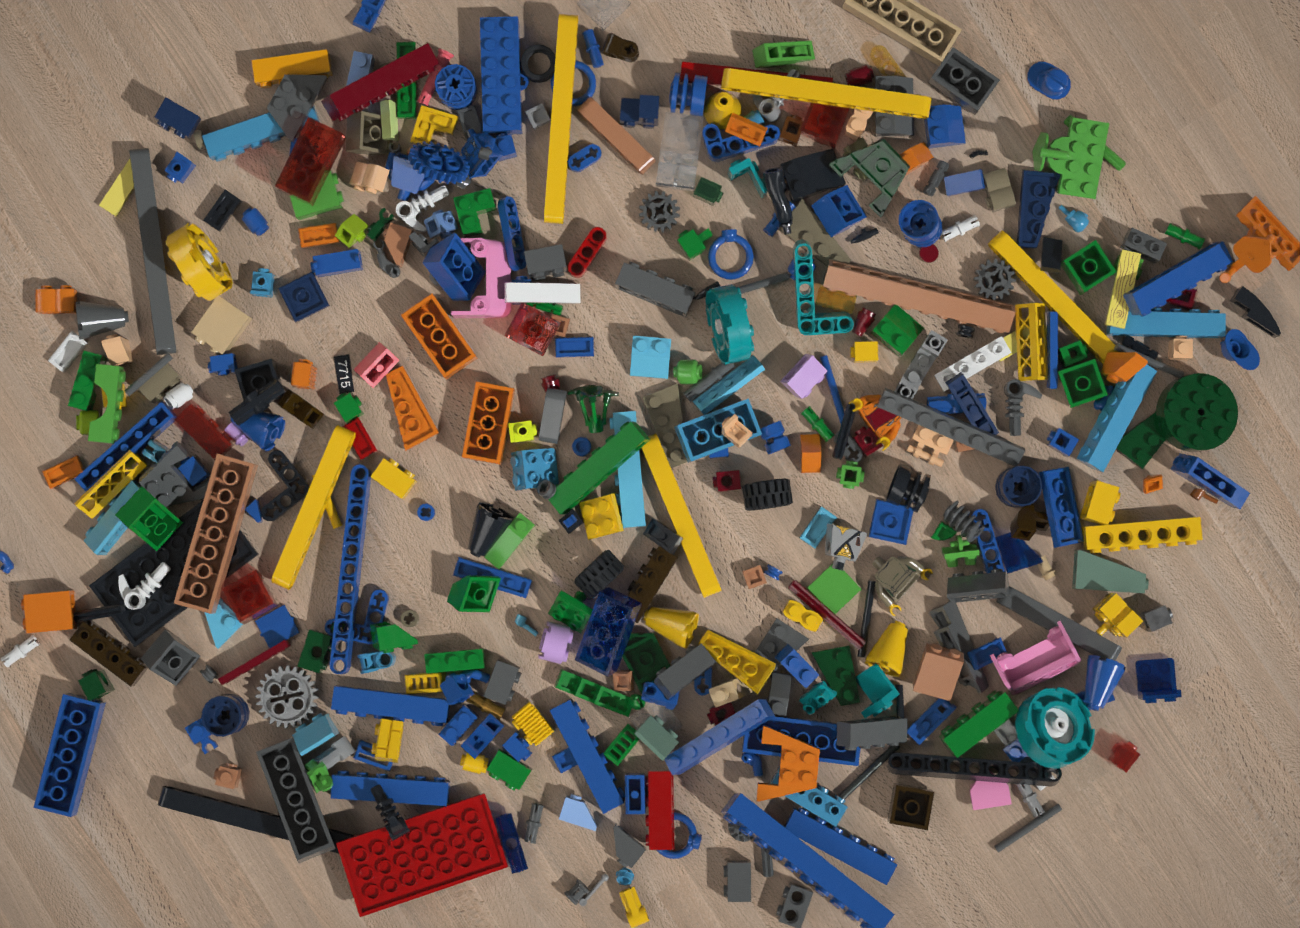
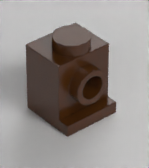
[779,115,805,147]

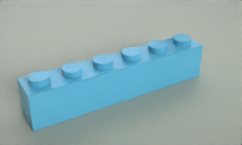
[609,411,646,528]

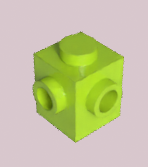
[335,214,369,248]

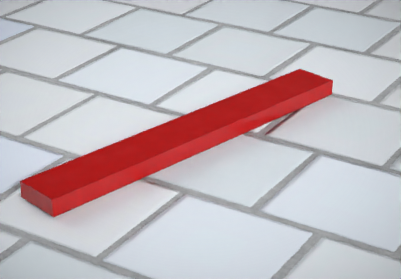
[680,62,833,86]

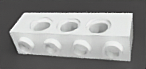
[934,336,1012,392]

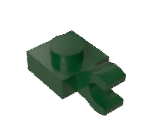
[367,208,394,242]

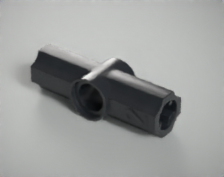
[228,378,286,426]

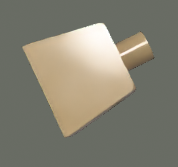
[709,678,753,707]

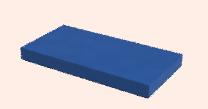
[1039,467,1084,548]

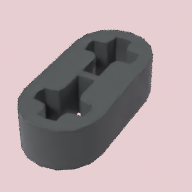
[834,431,862,462]

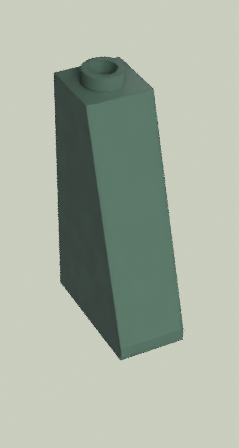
[1072,550,1149,593]

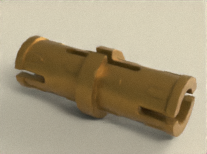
[466,691,505,720]

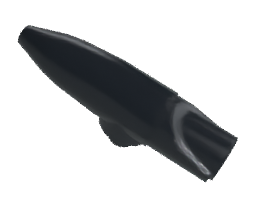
[850,228,879,244]
[694,281,721,300]

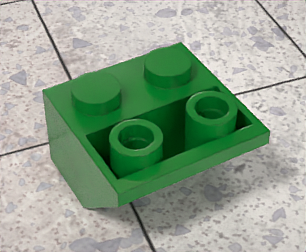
[370,621,418,653]

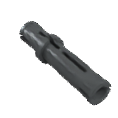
[683,362,735,403]

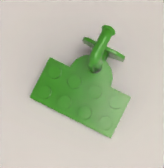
[1032,117,1109,199]

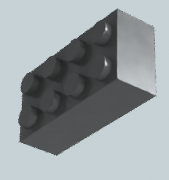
[615,261,695,318]

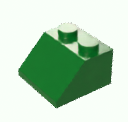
[871,305,924,357]

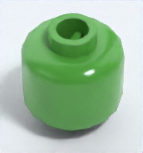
[673,359,703,384]

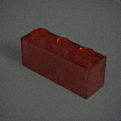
[175,404,234,460]

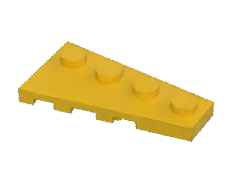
[698,630,776,694]

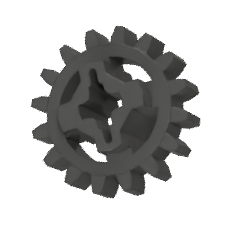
[639,191,680,233]
[973,259,1016,300]

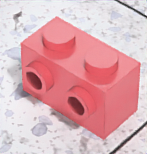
[353,342,399,388]

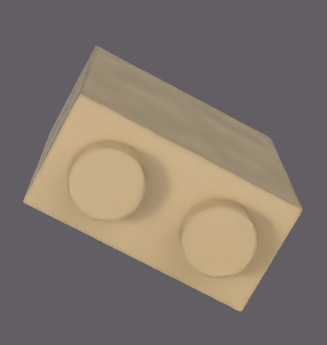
[191,296,252,355]

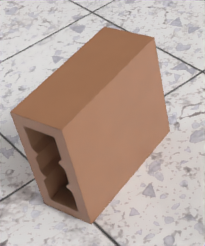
[913,643,964,701]

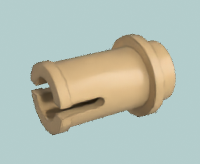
[1034,555,1056,581]

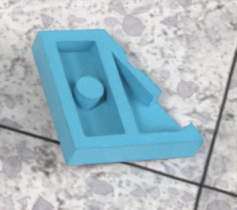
[205,597,245,649]

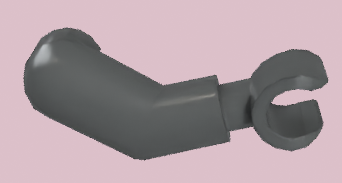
[373,239,400,278]

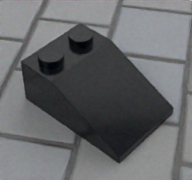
[780,148,846,203]

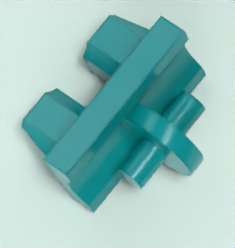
[799,681,837,715]

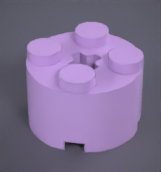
[538,621,574,664]

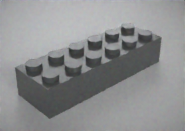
[256,738,336,863]

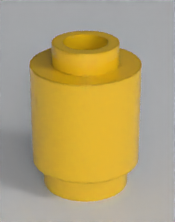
[460,752,489,774]

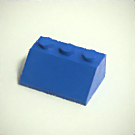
[422,233,486,301]

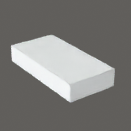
[48,331,88,373]

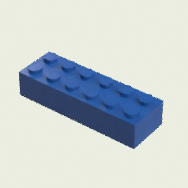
[480,16,523,135]
[33,693,106,817]
[742,716,861,766]

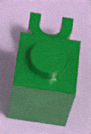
[677,228,713,261]

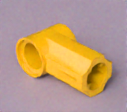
[619,886,650,928]

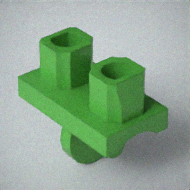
[942,535,979,568]
[305,759,333,794]

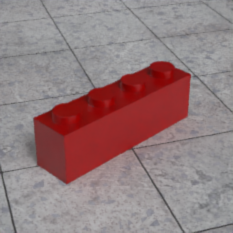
[645,771,675,850]

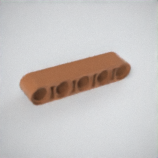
[576,97,656,175]

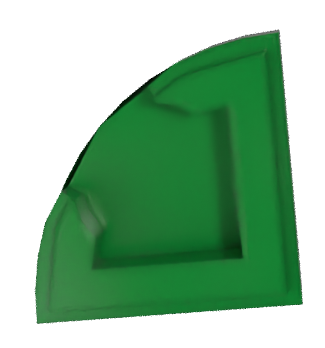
[930,521,957,541]

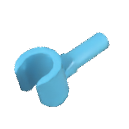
[515,614,538,636]

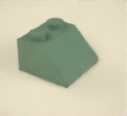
[634,714,679,761]

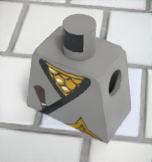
[825,524,867,571]

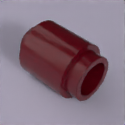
[845,64,874,87]

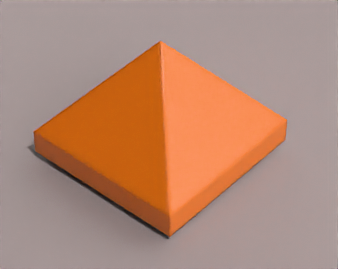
[1143,474,1163,494]

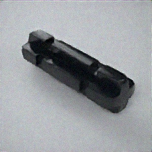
[1122,335,1159,359]

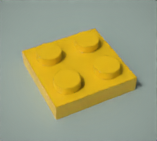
[579,493,624,540]

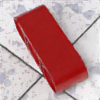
[568,227,607,278]

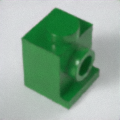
[1058,340,1088,368]

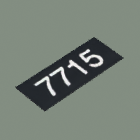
[334,354,354,394]

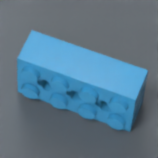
[674,398,762,463]

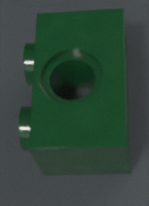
[297,629,333,673]
[78,669,115,701]

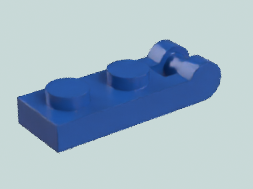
[907,698,957,745]

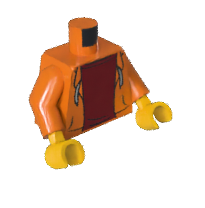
[849,394,902,451]

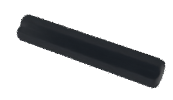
[832,403,856,460]
[73,604,126,622]

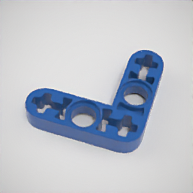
[324,590,389,644]

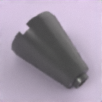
[76,301,129,340]

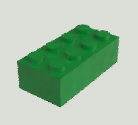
[939,690,1019,758]

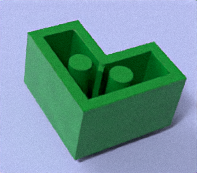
[453,188,497,238]

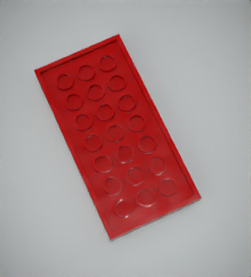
[336,793,508,917]

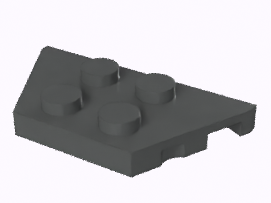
[267,75,328,142]

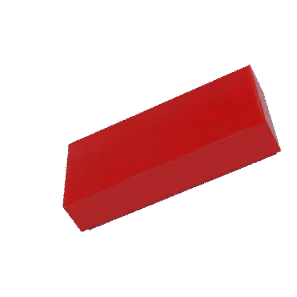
[342,417,378,460]

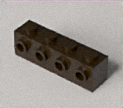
[617,546,678,623]
[70,621,148,687]

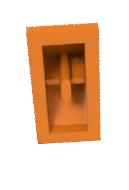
[800,434,821,473]

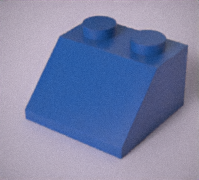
[924,104,966,149]
[811,185,867,238]

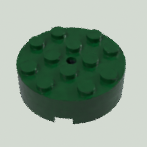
[1156,373,1238,452]

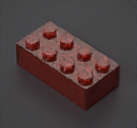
[275,117,346,206]

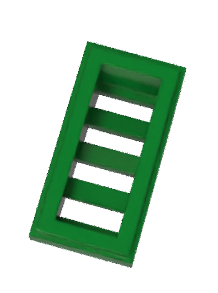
[603,723,640,766]

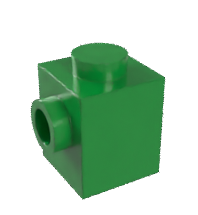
[334,392,364,423]

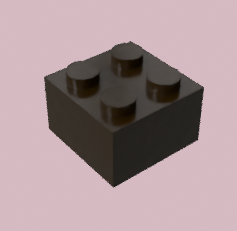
[887,783,934,830]

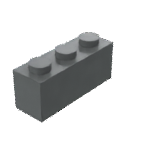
[654,643,716,700]

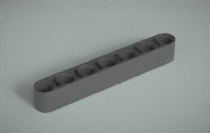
[996,586,1122,661]

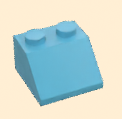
[630,336,671,379]
[292,713,340,756]

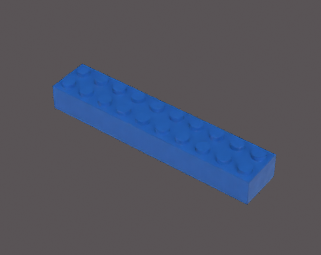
[721,793,894,928]

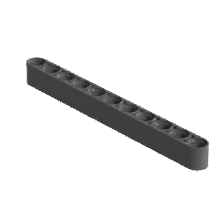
[129,148,176,355]

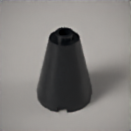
[468,502,513,557]

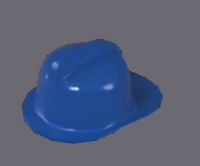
[1027,62,1071,100]
[1220,329,1260,370]

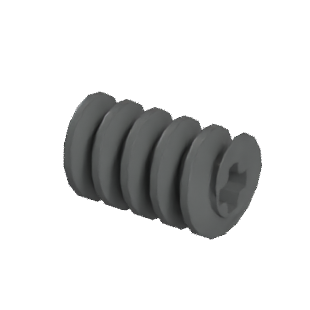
[943,500,985,542]

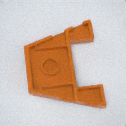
[756,725,820,801]

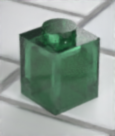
[693,177,724,206]

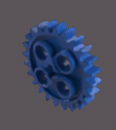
[408,141,470,184]

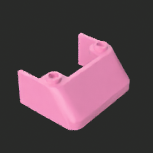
[451,238,511,318]
[990,621,1081,695]

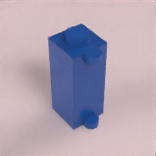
[310,249,363,278]

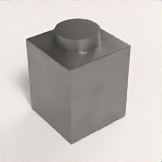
[1140,605,1173,632]

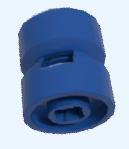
[760,421,791,455]

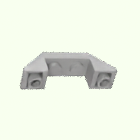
[894,330,948,399]

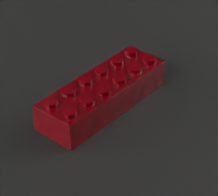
[321,43,439,122]

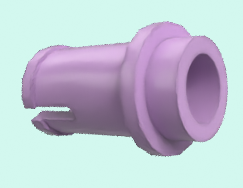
[224,423,249,447]

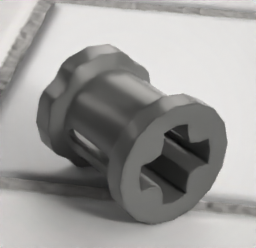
[564,879,590,905]

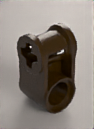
[601,34,639,63]

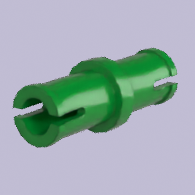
[1165,223,1205,250]
[801,406,835,442]

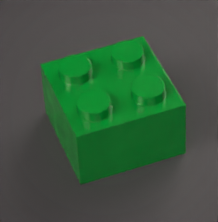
[1061,240,1117,295]
[1058,359,1108,408]

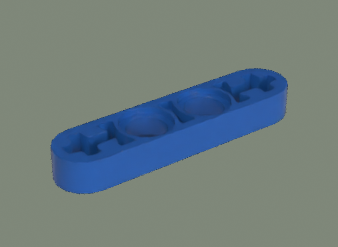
[498,196,527,271]
[971,509,1005,573]

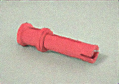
[417,48,454,106]

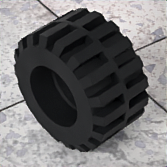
[742,478,793,511]
[574,550,625,599]

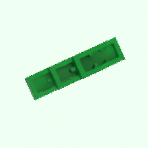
[554,669,632,717]

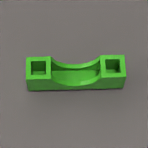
[88,364,126,444]

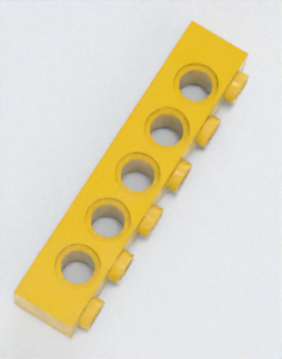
[1082,517,1203,553]

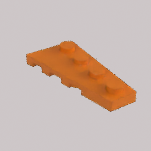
[386,365,439,451]

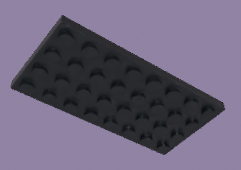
[89,500,259,647]

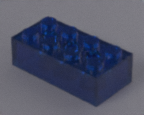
[575,587,642,677]

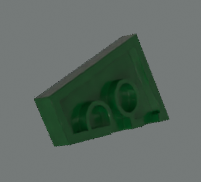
[811,645,860,706]

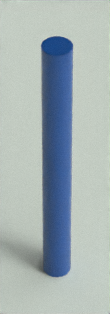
[820,355,845,424]

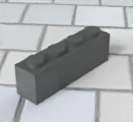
[837,716,907,750]

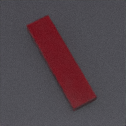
[218,639,291,685]

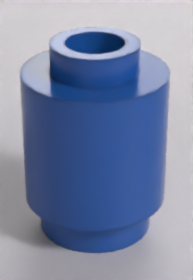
[241,207,269,237]

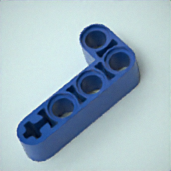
[702,124,780,162]

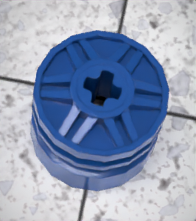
[435,64,477,110]
[669,72,708,117]
[899,200,942,247]

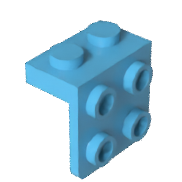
[510,448,559,491]

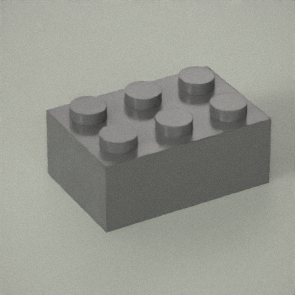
[929,47,1000,115]

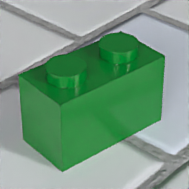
[487,749,532,791]

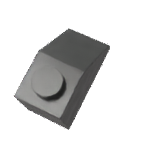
[768,672,792,718]
[613,824,646,868]

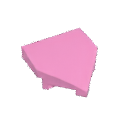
[969,771,1012,810]

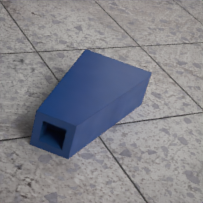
[1170,453,1250,509]

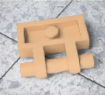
[906,425,954,467]

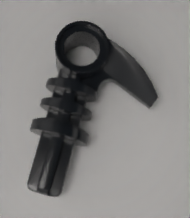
[371,784,410,841]

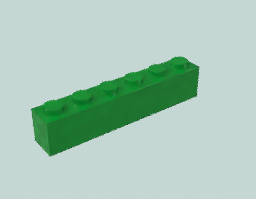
[548,422,650,515]

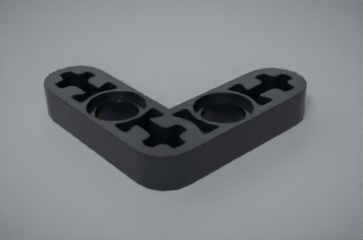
[261,450,310,521]

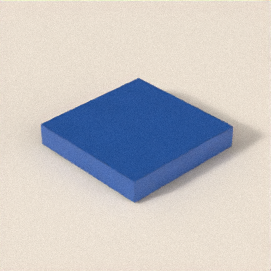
[868,499,913,545]

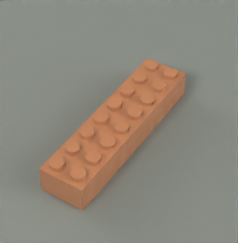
[174,454,258,614]

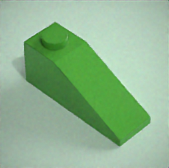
[752,41,815,68]
[484,513,536,569]

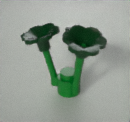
[567,385,619,433]

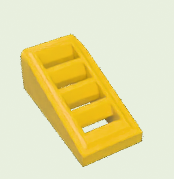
[405,672,446,694]

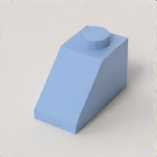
[559,794,597,831]

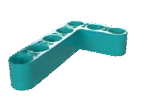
[793,239,854,335]

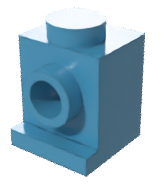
[250,268,275,298]

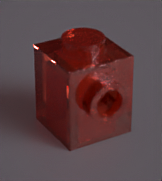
[1108,741,1141,773]

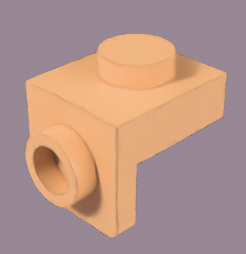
[722,414,752,448]

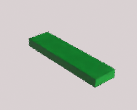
[396,42,417,119]

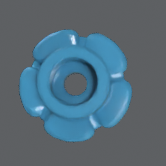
[616,868,634,885]

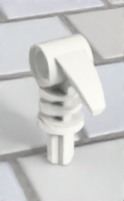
[396,186,449,232]
[118,562,171,609]

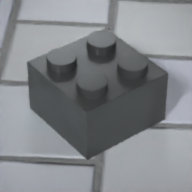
[524,244,568,281]

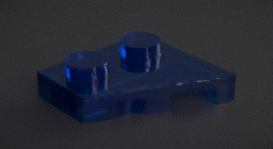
[995,532,1044,574]

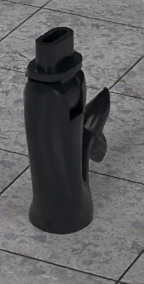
[763,167,793,235]

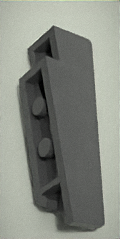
[929,601,989,693]

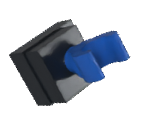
[558,509,584,534]

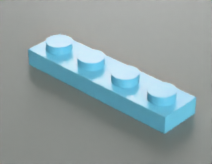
[693,355,765,415]

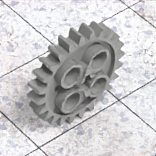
[255,665,319,728]

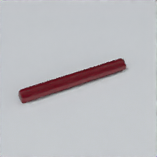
[789,580,866,650]

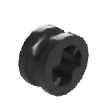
[956,325,975,339]

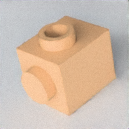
[1168,336,1193,361]

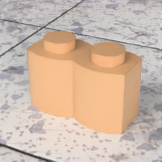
[844,109,873,141]
[349,162,390,195]

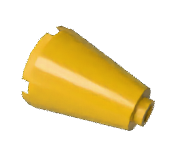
[704,92,742,130]
[643,607,699,649]
[865,621,908,677]

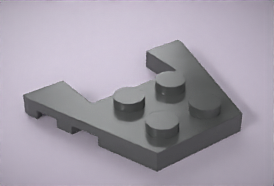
[139,441,210,507]

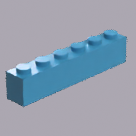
[202,105,321,162]
[1106,308,1226,338]
[1076,364,1157,472]

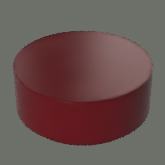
[919,244,939,263]

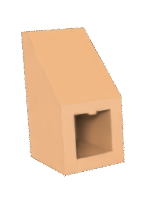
[101,334,134,366]

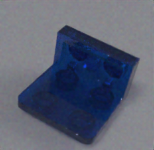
[1135,658,1182,703]

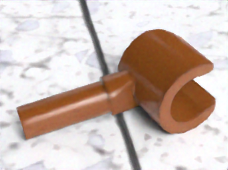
[1190,488,1218,504]

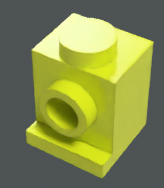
[508,420,537,443]

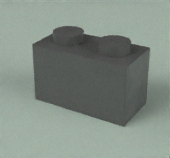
[484,660,522,705]
[723,860,751,902]

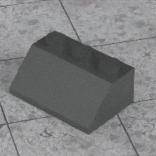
[875,76,914,137]
[947,569,1010,603]

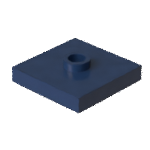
[278,272,330,323]

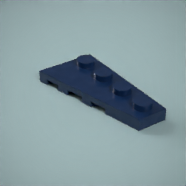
[1017,170,1060,249]

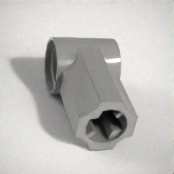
[314,736,356,770]

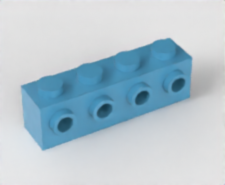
[770,766,848,827]

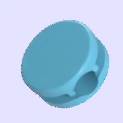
[142,439,175,466]

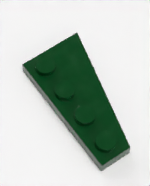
[1116,411,1166,469]

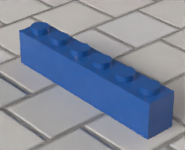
[1123,241,1233,317]
[75,402,179,494]
[331,685,450,726]
[550,699,625,814]
[664,699,775,775]
[331,770,450,806]
[784,807,898,885]

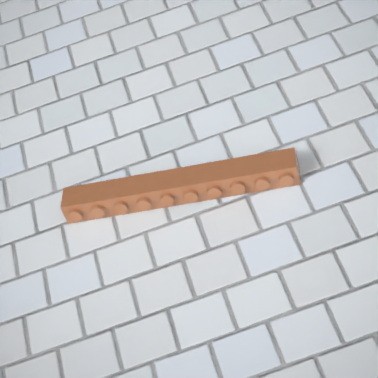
[823,259,1016,333]

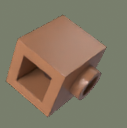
[214,762,242,789]

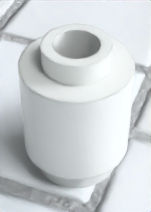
[164,383,193,410]

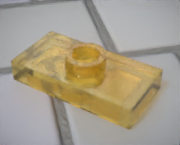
[815,286,857,314]

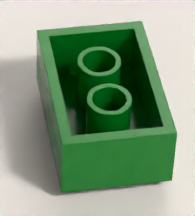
[115,486,183,551]

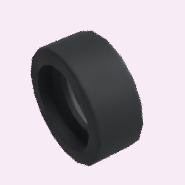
[521,44,556,83]

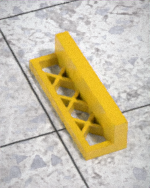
[1015,303,1048,381]
[74,450,147,519]

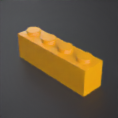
[252,49,333,88]

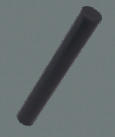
[895,685,906,743]

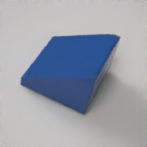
[246,499,263,523]

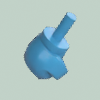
[1059,205,1089,232]

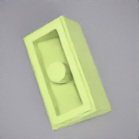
[380,100,399,141]

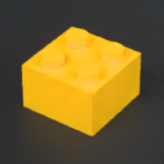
[1079,481,1121,525]

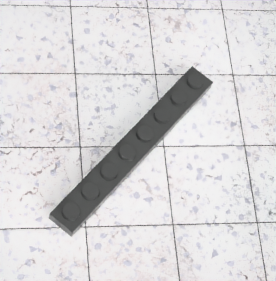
[877,388,1025,467]

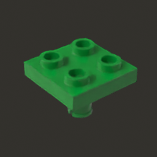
[548,590,594,634]

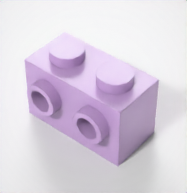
[780,354,827,399]

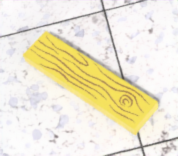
[1105,250,1141,329]

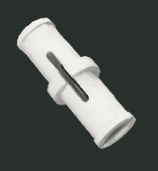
[941,215,980,242]
[1,635,40,667]

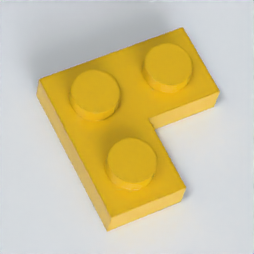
[410,105,458,144]

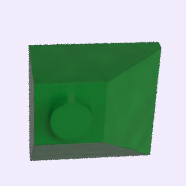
[447,575,501,612]

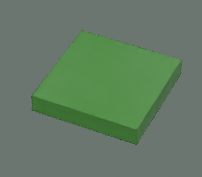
[807,563,861,614]

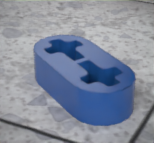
[568,144,602,172]
[694,667,712,696]

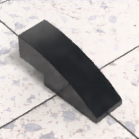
[1230,286,1281,338]

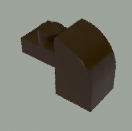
[278,389,324,429]
[1010,505,1049,541]

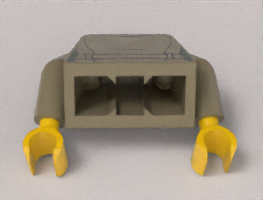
[872,556,933,616]

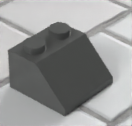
[141,629,201,686]

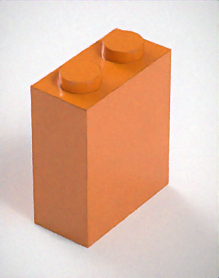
[21,591,77,633]

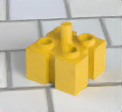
[1093,593,1143,637]

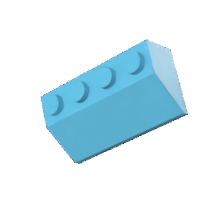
[84,480,141,555]

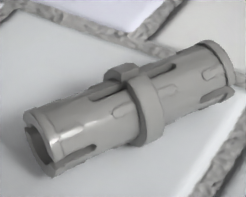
[1015,784,1045,817]

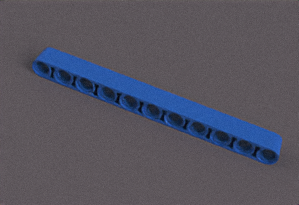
[330,464,371,674]

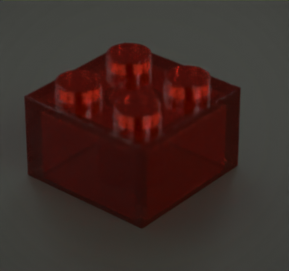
[222,570,278,625]

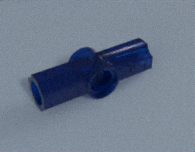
[495,813,528,874]

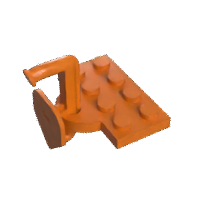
[1219,196,1300,283]

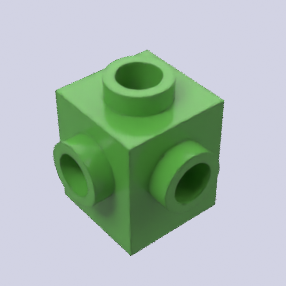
[836,461,864,489]

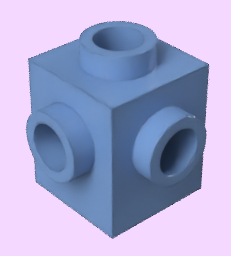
[424,210,458,239]

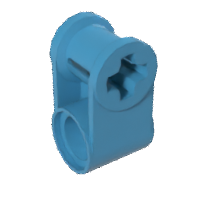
[357,651,396,674]

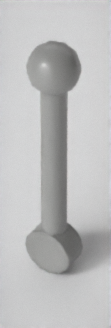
[579,874,609,906]

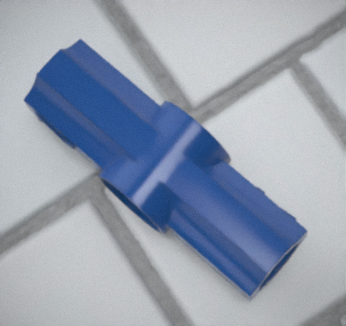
[926,393,986,414]

